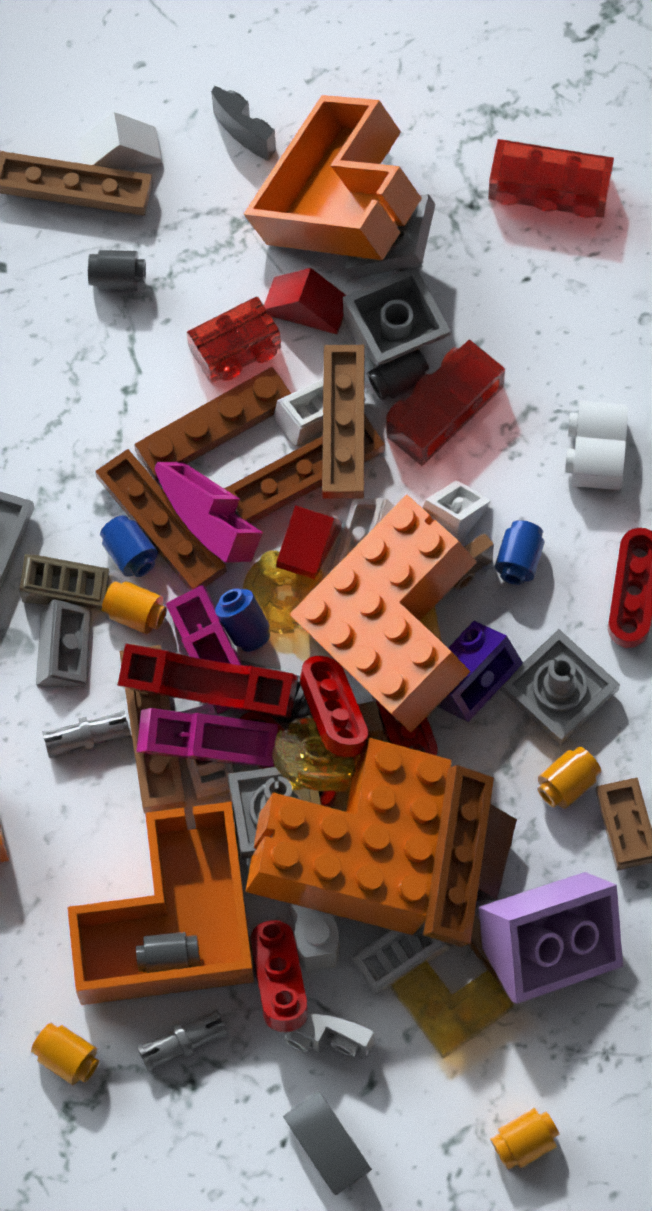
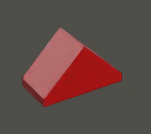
[262,268,347,335]
[276,505,343,580]

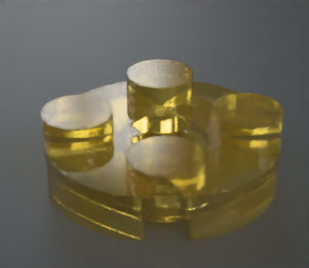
[243,550,323,634]
[272,718,360,792]

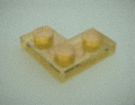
[391,960,514,1059]

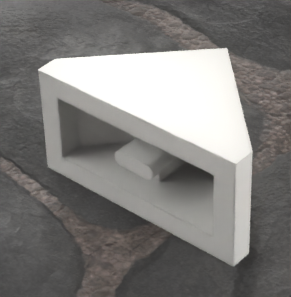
[79,112,162,170]
[423,480,491,544]

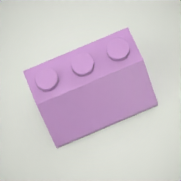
[479,872,623,1004]

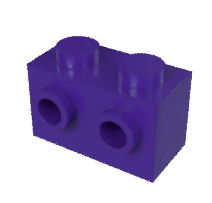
[437,621,523,722]

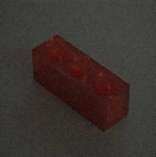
[488,139,614,218]
[386,339,505,466]

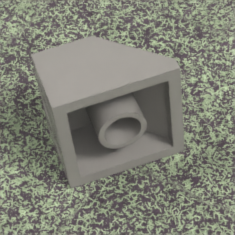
[343,266,451,366]

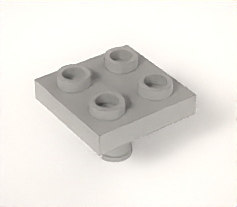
[345,194,436,279]
[500,629,620,746]
[228,762,321,859]

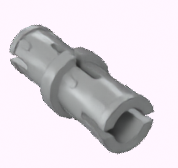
[42,710,131,758]
[137,1009,229,1072]

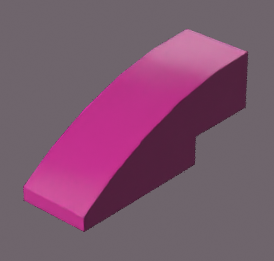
[154,462,263,563]
[165,585,242,715]
[136,708,278,767]

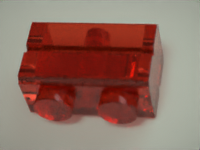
[186,296,281,384]

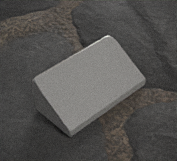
[36,599,91,687]

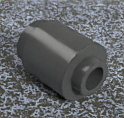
[88,250,146,291]
[366,349,429,400]
[136,932,200,973]

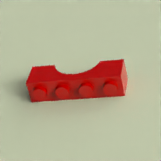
[117,643,298,719]

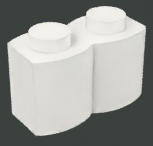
[565,401,628,490]
[290,904,340,972]

